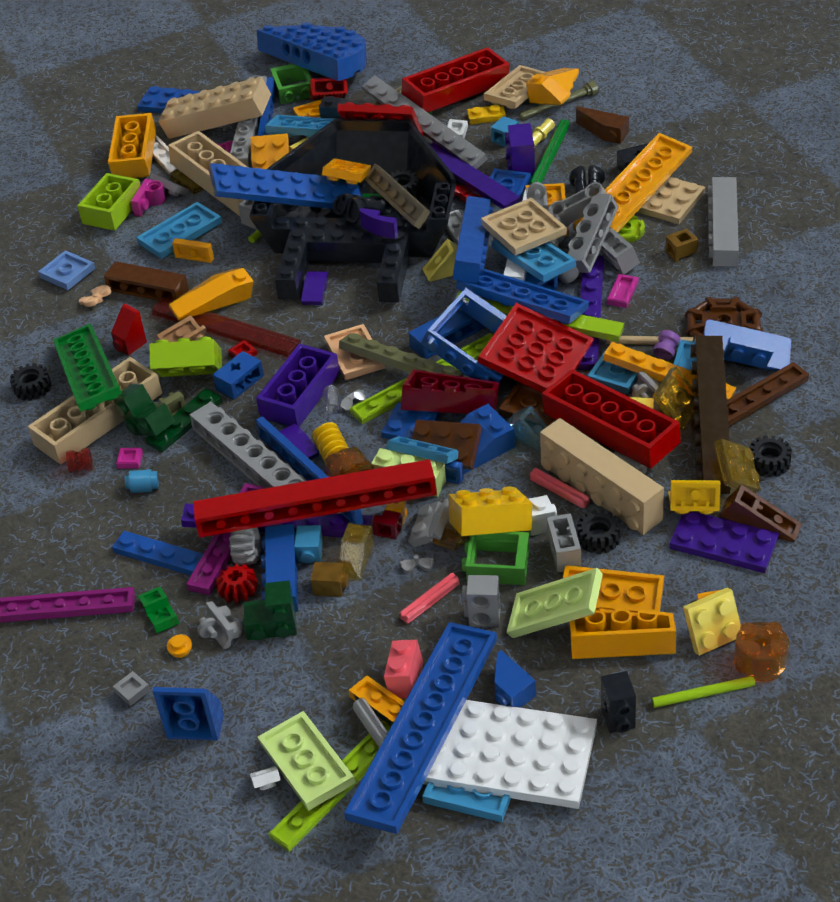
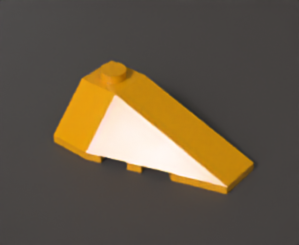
[526,68,579,105]
[169,268,254,321]

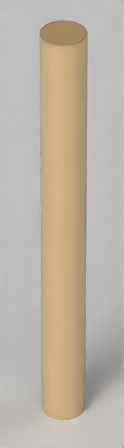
[606,336,693,345]

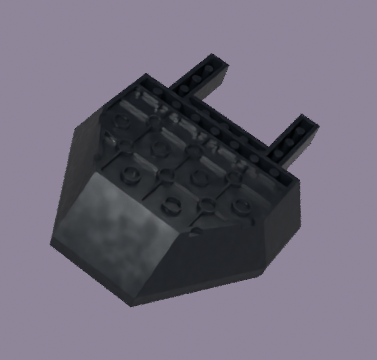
[249,119,456,302]

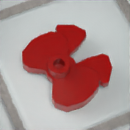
[454,185,482,202]

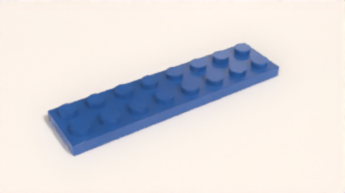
[208,163,362,209]

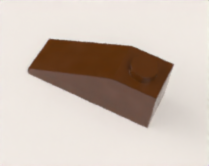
[576,106,629,144]
[720,484,802,542]

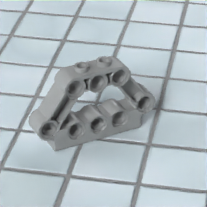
[547,182,618,283]

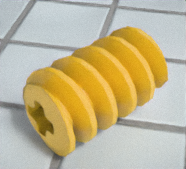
[311,422,351,471]

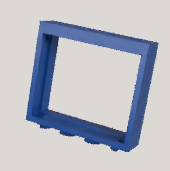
[421,288,507,385]

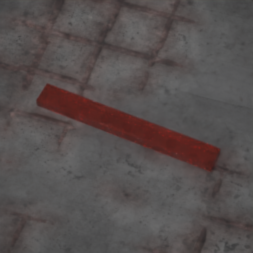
[151,298,301,357]

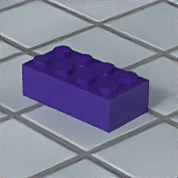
[256,343,340,427]

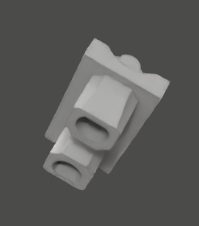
[526,182,548,210]
[632,372,672,412]
[197,601,243,649]

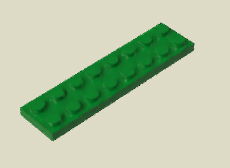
[53,323,123,412]

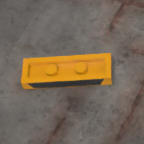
[349,676,405,727]

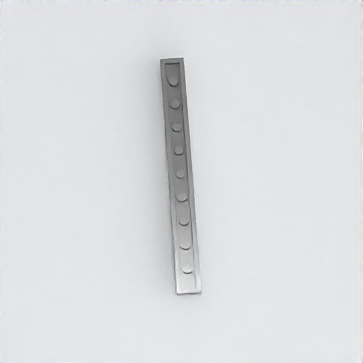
[362,75,488,169]

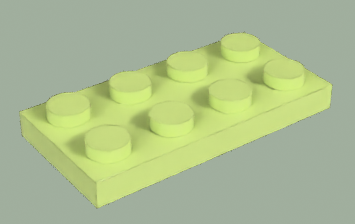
[506,568,603,638]
[258,711,356,811]

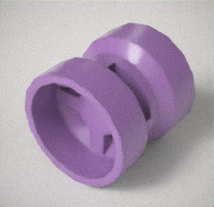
[653,330,681,360]

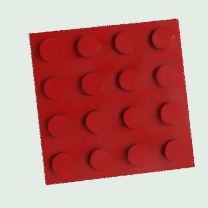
[337,102,426,139]
[477,303,594,393]

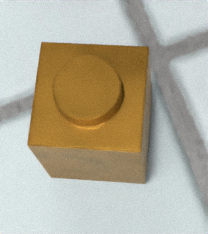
[310,562,349,597]

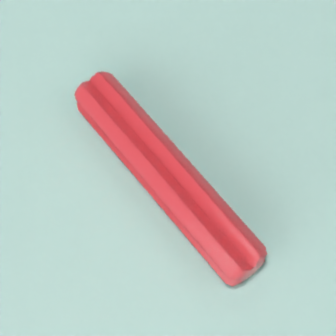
[529,468,590,509]
[400,573,460,624]

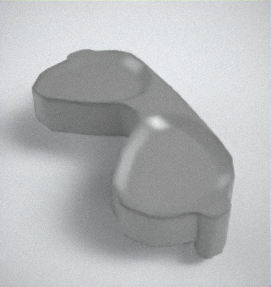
[339,389,366,412]
[400,555,434,574]

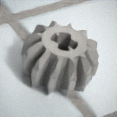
[229,528,262,565]

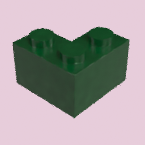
[113,384,175,436]
[244,580,297,640]

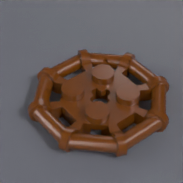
[685,297,763,339]

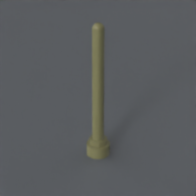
[519,80,599,120]

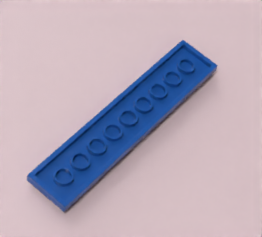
[344,622,497,834]

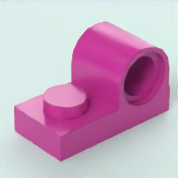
[131,179,166,217]

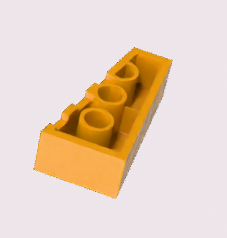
[569,604,676,659]

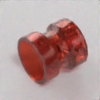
[66,448,93,473]

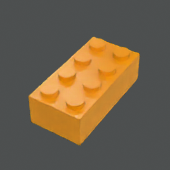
[108,113,156,178]

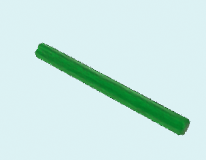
[530,119,570,185]

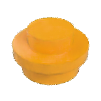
[167,634,192,658]

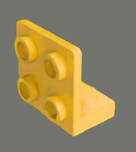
[668,480,721,514]

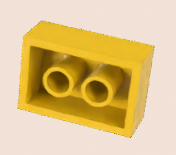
[449,486,532,536]

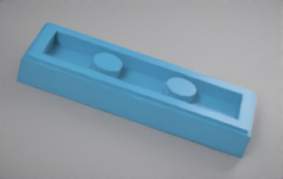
[386,436,459,464]

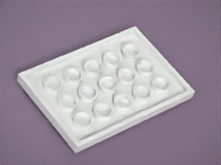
[423,700,597,809]

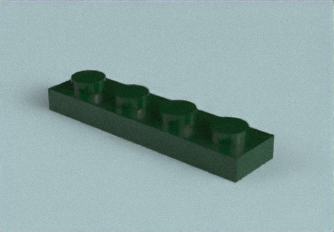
[145,388,223,453]

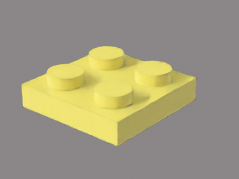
[683,588,743,656]

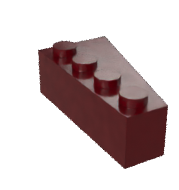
[401,369,499,414]

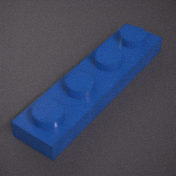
[112,531,203,576]

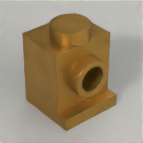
[665,229,699,262]

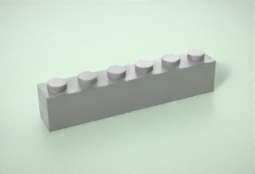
[708,177,739,266]

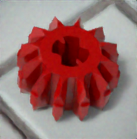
[216,562,258,604]

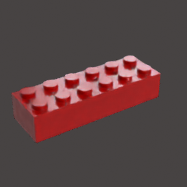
[401,47,510,113]
[542,369,681,469]

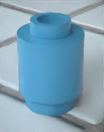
[125,469,159,493]

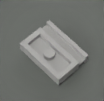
[408,499,449,547]

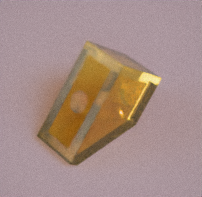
[339,523,374,580]

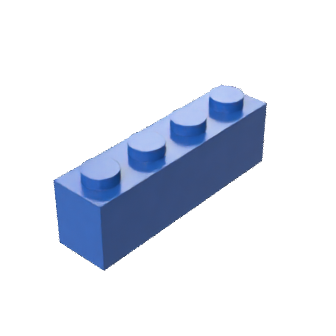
[261,524,299,612]

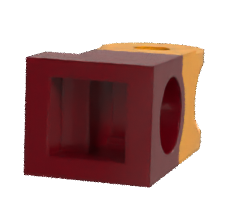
[372,501,407,540]

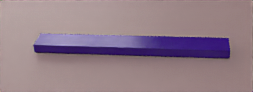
[429,142,522,209]

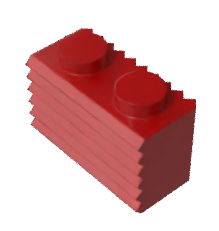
[309,78,348,101]

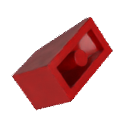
[111,304,147,356]

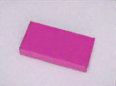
[607,274,639,308]

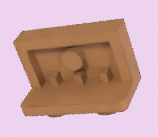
[156,315,206,342]

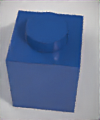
[494,650,536,708]

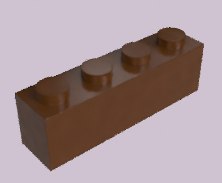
[104,261,189,303]

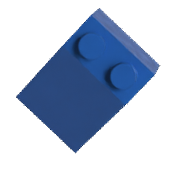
[460,404,515,474]
[152,687,224,740]

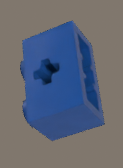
[213,351,264,400]

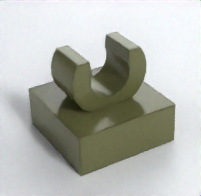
[159,391,186,416]

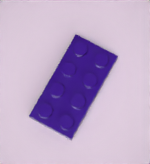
[670,511,779,573]

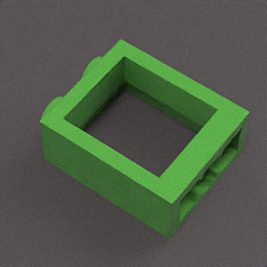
[270,64,312,104]
[462,532,530,585]

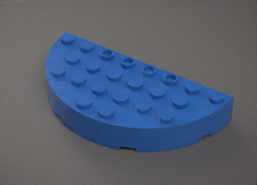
[257,23,367,81]

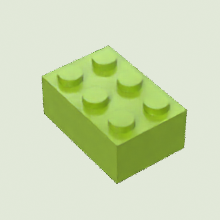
[77,173,141,231]
[149,337,222,377]

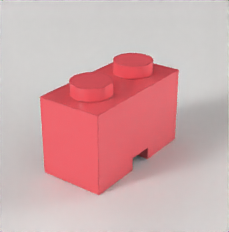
[384,640,424,699]

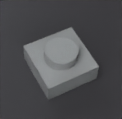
[113,671,150,706]

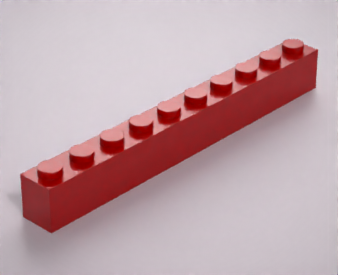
[193,459,437,538]

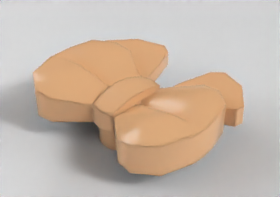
[79,285,112,307]

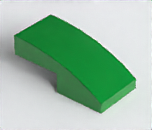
[138,586,180,633]

